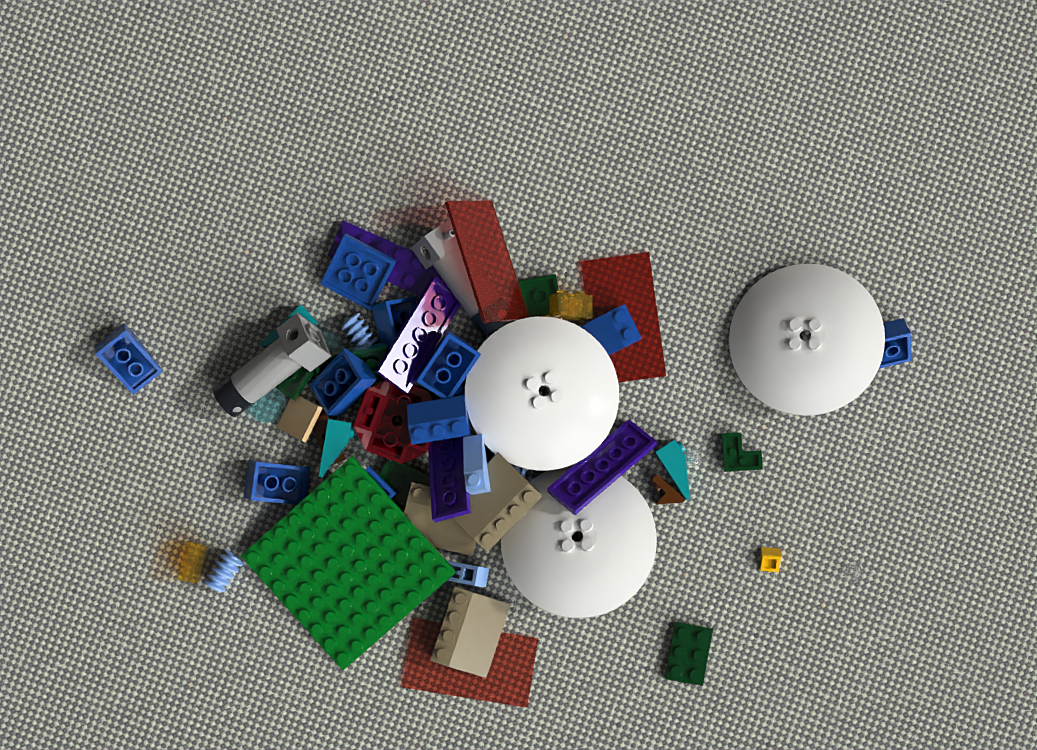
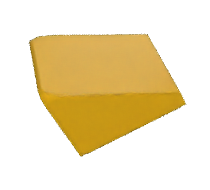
[759,547,781,572]

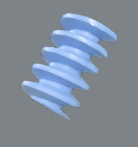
[342,313,377,347]
[203,549,243,592]

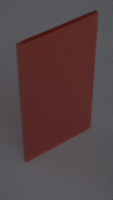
[445,200,529,323]
[581,252,666,383]
[402,618,539,708]

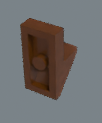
[651,474,686,505]

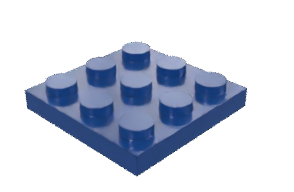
[321,234,397,311]

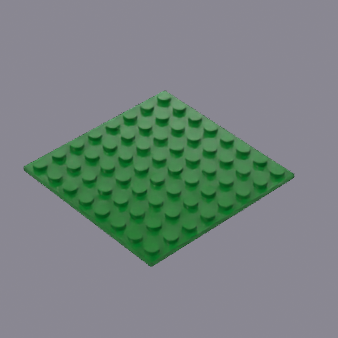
[241,456,456,670]

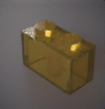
[549,290,593,321]
[178,540,209,584]

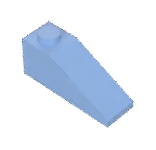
[463,434,491,495]
[446,560,489,587]

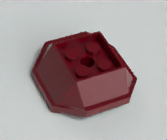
[354,381,433,464]

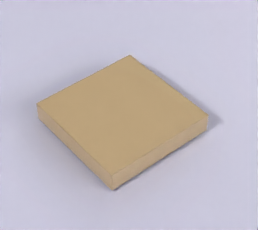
[276,396,322,443]

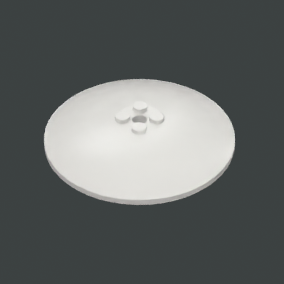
[729,264,885,416]
[465,316,619,471]
[501,464,657,618]

